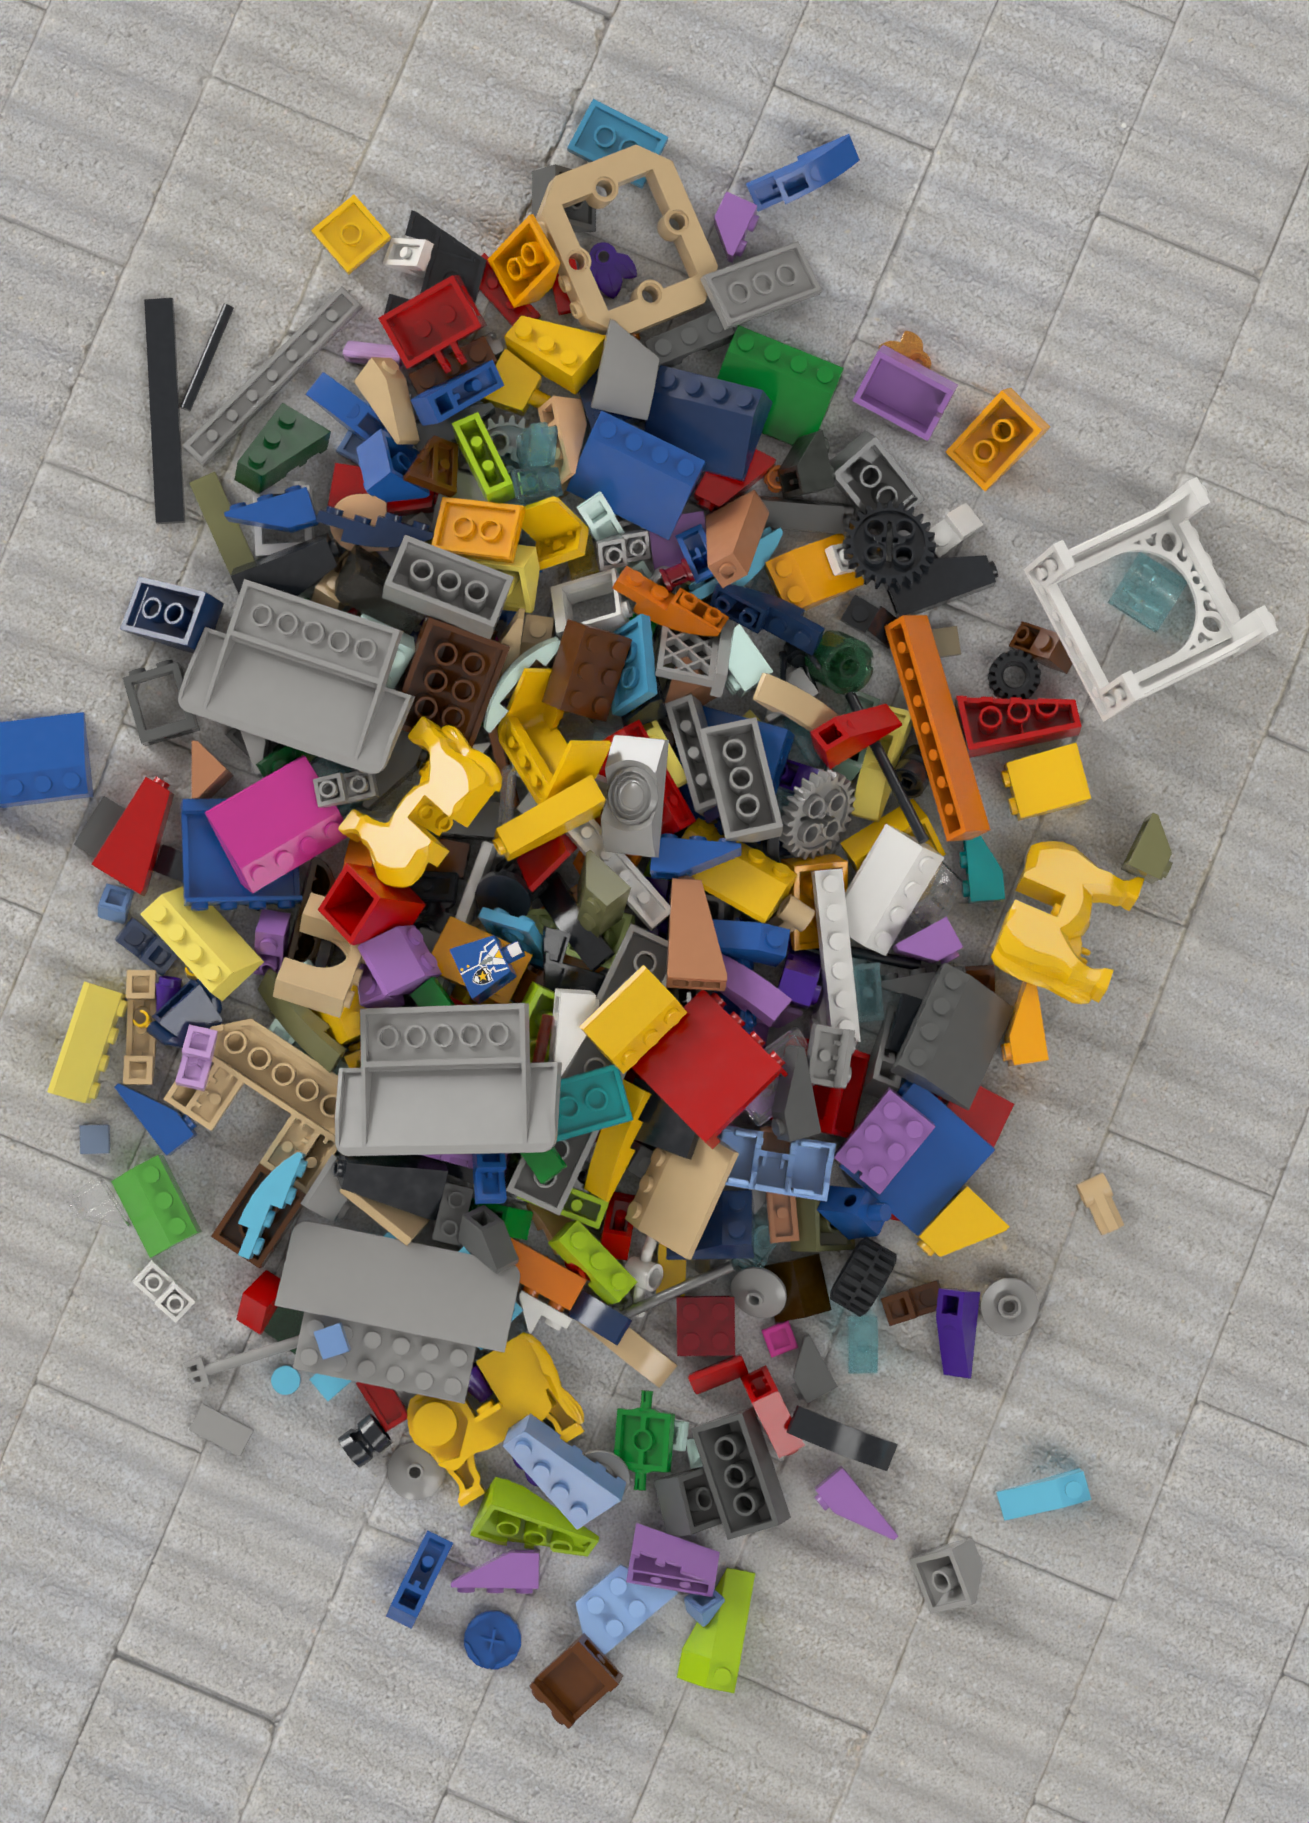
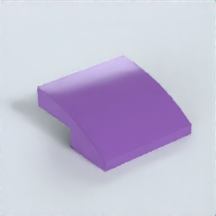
[649,511,706,570]

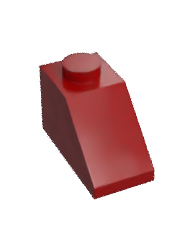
[601,1192,635,1261]

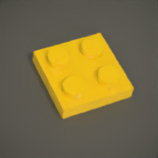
[311,194,391,275]

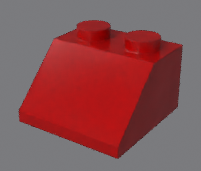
[516,833,578,892]

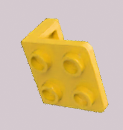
[522,496,589,570]

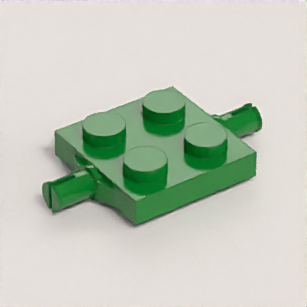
[614,1390,675,1491]

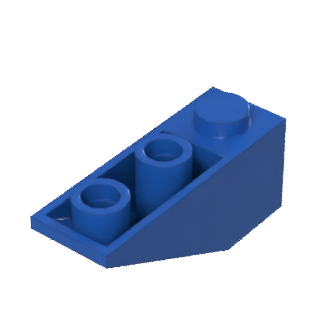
[224,485,319,533]
[650,834,742,880]

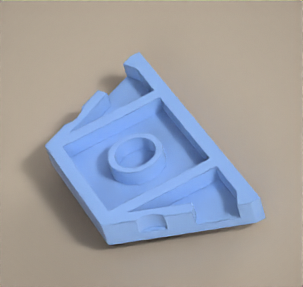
[576,1564,678,1655]

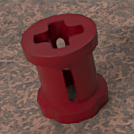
[659,558,695,593]

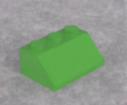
[111,1155,202,1258]

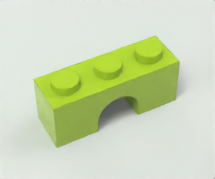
[548,1220,637,1305]

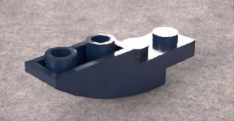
[316,506,434,548]
[710,583,825,655]

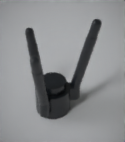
[779,642,821,692]

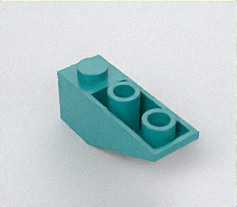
[959,835,1005,904]

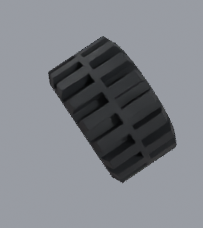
[830,1236,897,1317]

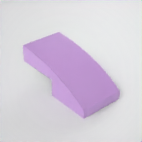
[175,1024,218,1091]

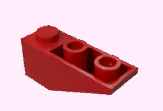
[810,704,902,769]

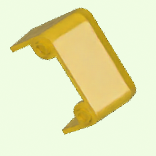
[498,668,612,804]

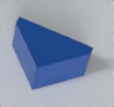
[675,524,714,584]

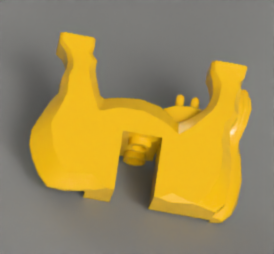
[338,716,503,888]
[991,841,1145,1004]
[407,1332,585,1507]

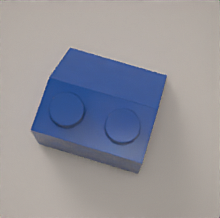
[356,429,430,502]

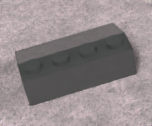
[890,963,1014,1110]

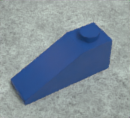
[410,360,505,426]
[712,919,790,967]
[114,1083,198,1156]
[386,1530,453,1629]

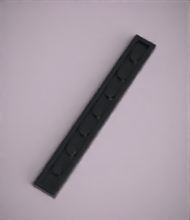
[144,298,185,525]

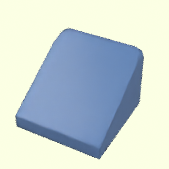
[98,884,134,924]
[314,1322,351,1360]
[684,1589,725,1627]

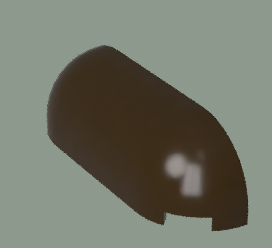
[286,857,335,963]

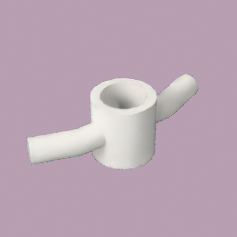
[624,1235,663,1317]

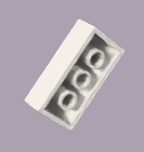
[845,824,944,956]

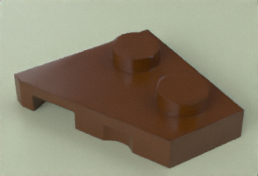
[403,435,459,498]

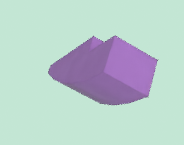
[720,954,792,1028]

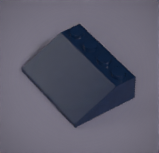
[644,365,773,482]

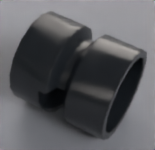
[894,744,929,798]
[338,1413,393,1468]

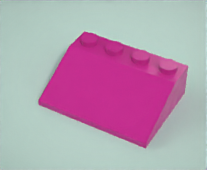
[205,755,347,893]

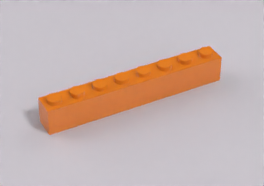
[884,615,991,841]

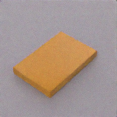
[431,497,526,563]

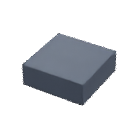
[79,1125,110,1154]

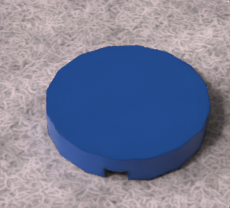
[464,1610,522,1670]

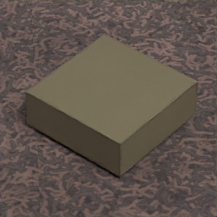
[932,626,961,658]

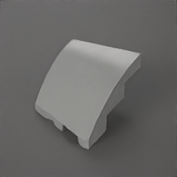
[591,319,659,420]

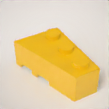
[504,316,606,395]

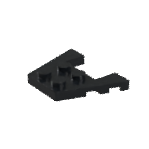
[384,210,487,314]
[543,926,606,996]

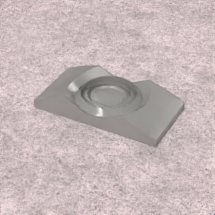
[601,735,669,857]

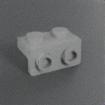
[806,1024,856,1089]

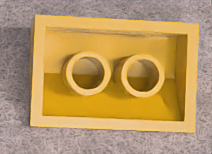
[840,798,946,873]
[580,965,687,1074]

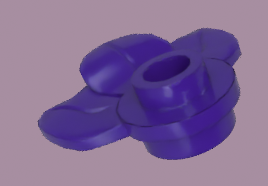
[589,242,637,299]

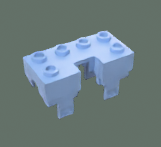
[718,1126,836,1202]

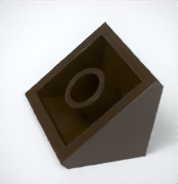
[763,1254,832,1323]

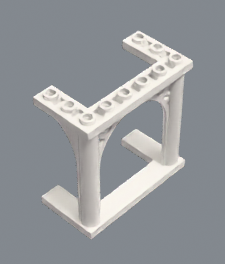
[1023,477,1278,722]

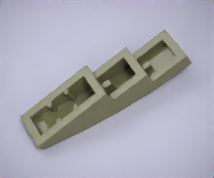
[257,968,346,1073]

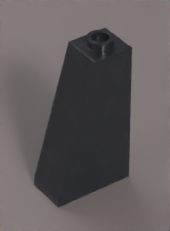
[231,533,342,596]
[884,555,999,619]
[333,1154,448,1220]

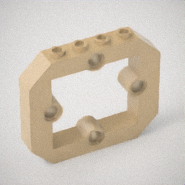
[536,145,718,336]

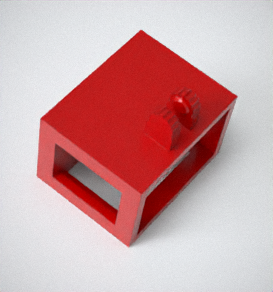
[378,275,487,374]
[767,1034,870,1138]

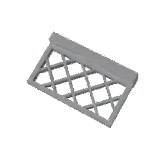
[655,619,734,698]

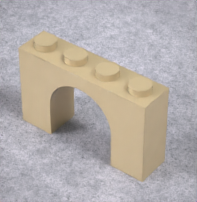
[273,893,366,1018]

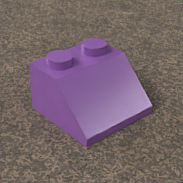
[892,917,963,964]
[357,925,442,996]

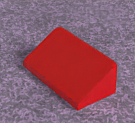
[688,1353,748,1395]

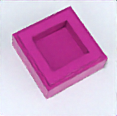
[761,1321,798,1358]

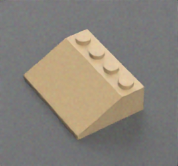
[625,1137,739,1260]

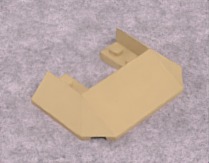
[163,1018,338,1194]

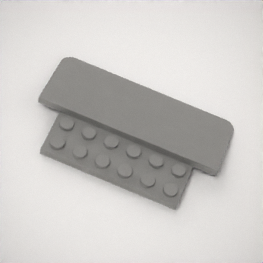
[178,579,415,774]
[335,1003,562,1156]
[275,1221,520,1404]

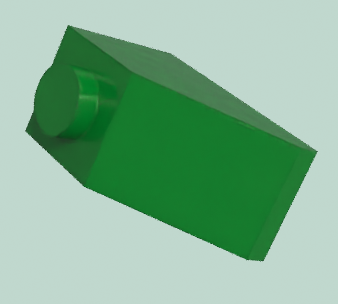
[469,1198,533,1240]

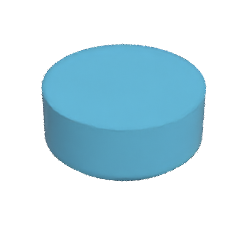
[271,1365,301,1395]

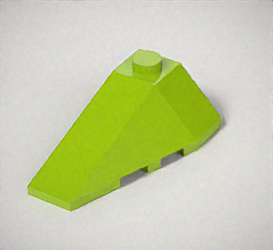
[470,1477,599,1557]
[677,1567,755,1693]

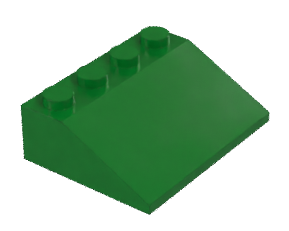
[717,325,844,446]

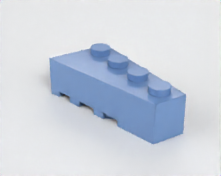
[503,1413,626,1529]

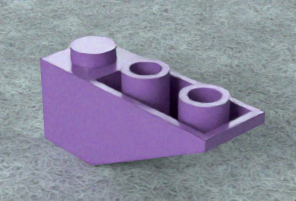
[451,1549,540,1594]

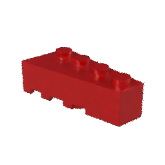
[955,696,1082,758]

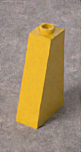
[493,775,606,861]

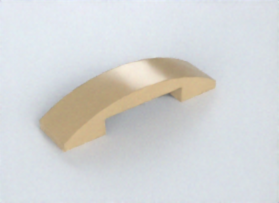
[752,673,838,732]
[123,970,157,1085]
[577,1293,678,1388]

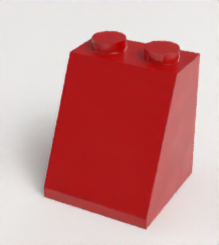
[318,863,426,945]

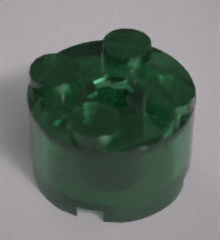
[805,630,874,695]

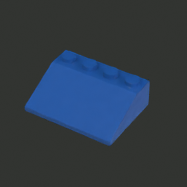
[566,410,706,540]
[0,712,94,808]

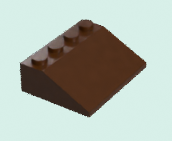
[398,615,510,748]

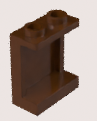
[529,1633,624,1729]

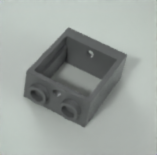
[123,660,200,747]

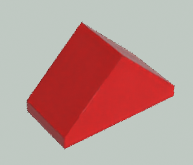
[236,1270,281,1335]

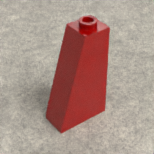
[328,463,439,516]
[91,776,174,896]

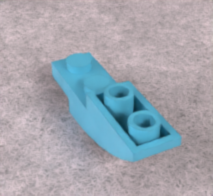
[688,526,783,600]
[238,1152,308,1259]

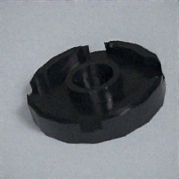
[475,870,533,918]

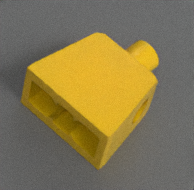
[480,349,551,416]

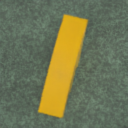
[584,1079,651,1202]

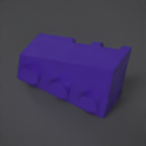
[777,946,822,1010]

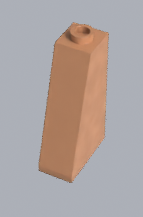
[706,489,769,588]
[666,876,727,991]

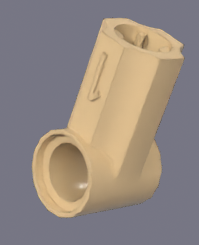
[765,894,815,933]
[1076,1173,1124,1235]

